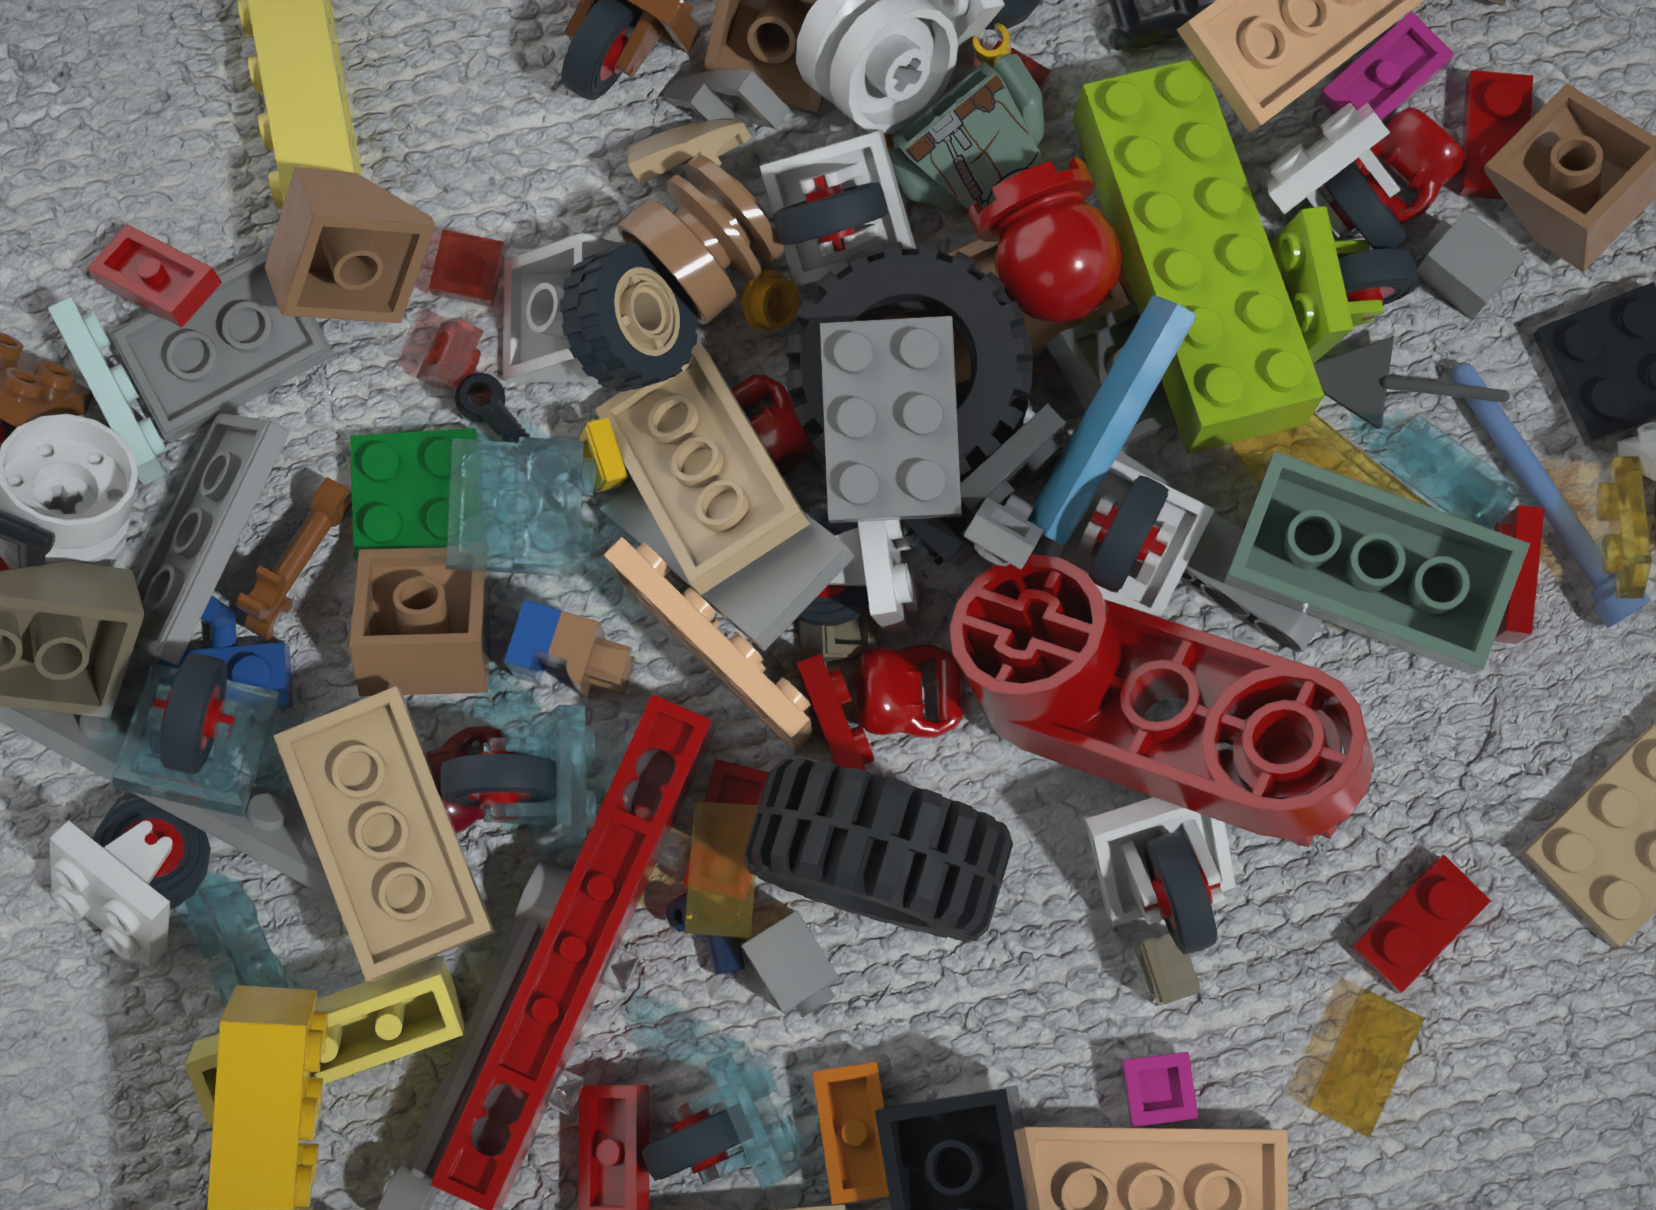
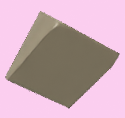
[798,608,878,662]
[1134,933,1200,1006]

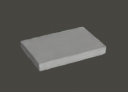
[109,247,335,444]

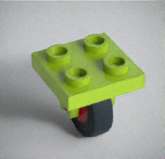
[1269,206,1418,364]

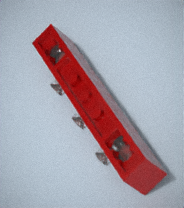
[430,694,716,1210]

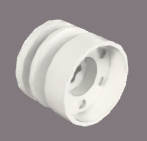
[0,414,138,569]

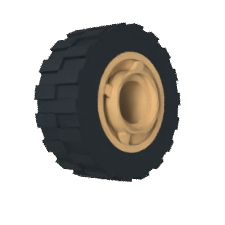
[560,242,698,392]

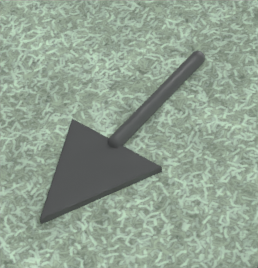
[1313,336,1510,429]

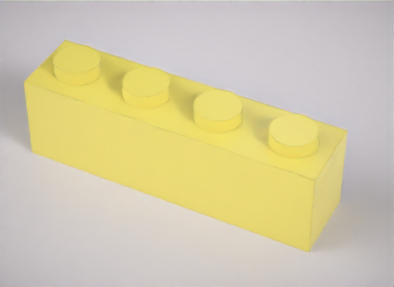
[238,0,363,209]
[184,955,465,1125]

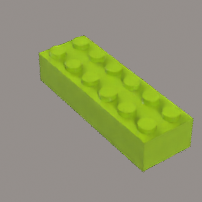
[1072,58,1325,454]

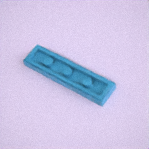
[1027,295,1196,546]

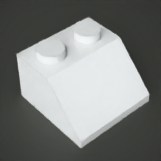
[503,233,622,383]

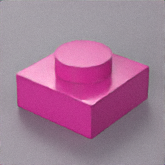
[1121,1052,1199,1127]

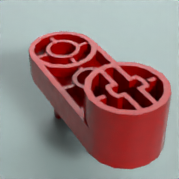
[949,554,1374,847]

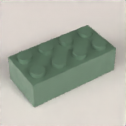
[1224,451,1530,675]

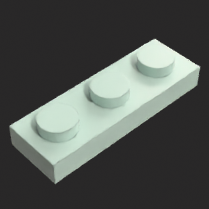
[48,297,167,486]

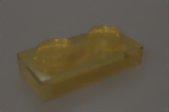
[1596,456,1652,599]
[684,801,758,939]
[1306,988,1425,1138]

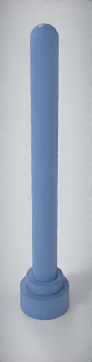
[1450,362,1652,629]

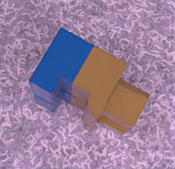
[504,599,635,699]

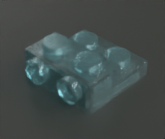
[445,437,595,577]

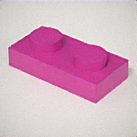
[1319,11,1455,122]

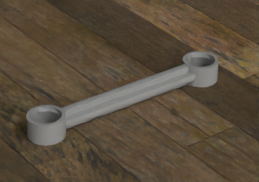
[378,860,571,1210]

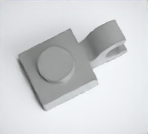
[964,494,1044,570]

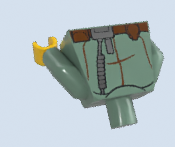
[884,23,1045,212]

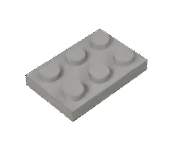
[820,316,962,523]

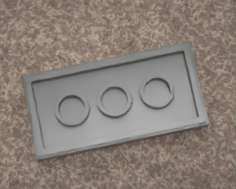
[133,413,290,666]
[600,477,855,651]

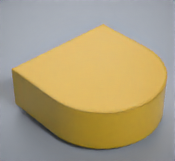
[578,417,628,492]

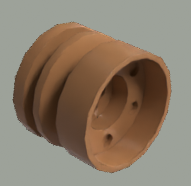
[617,154,785,325]

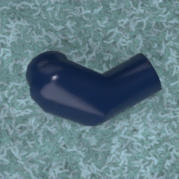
[666,892,745,976]

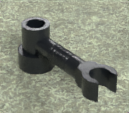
[455,373,585,513]

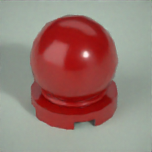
[968,157,1122,323]

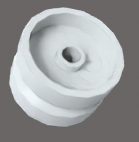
[796,0,958,134]

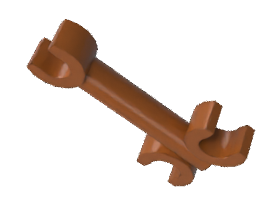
[237,477,352,641]

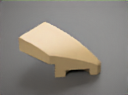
[627,119,751,185]

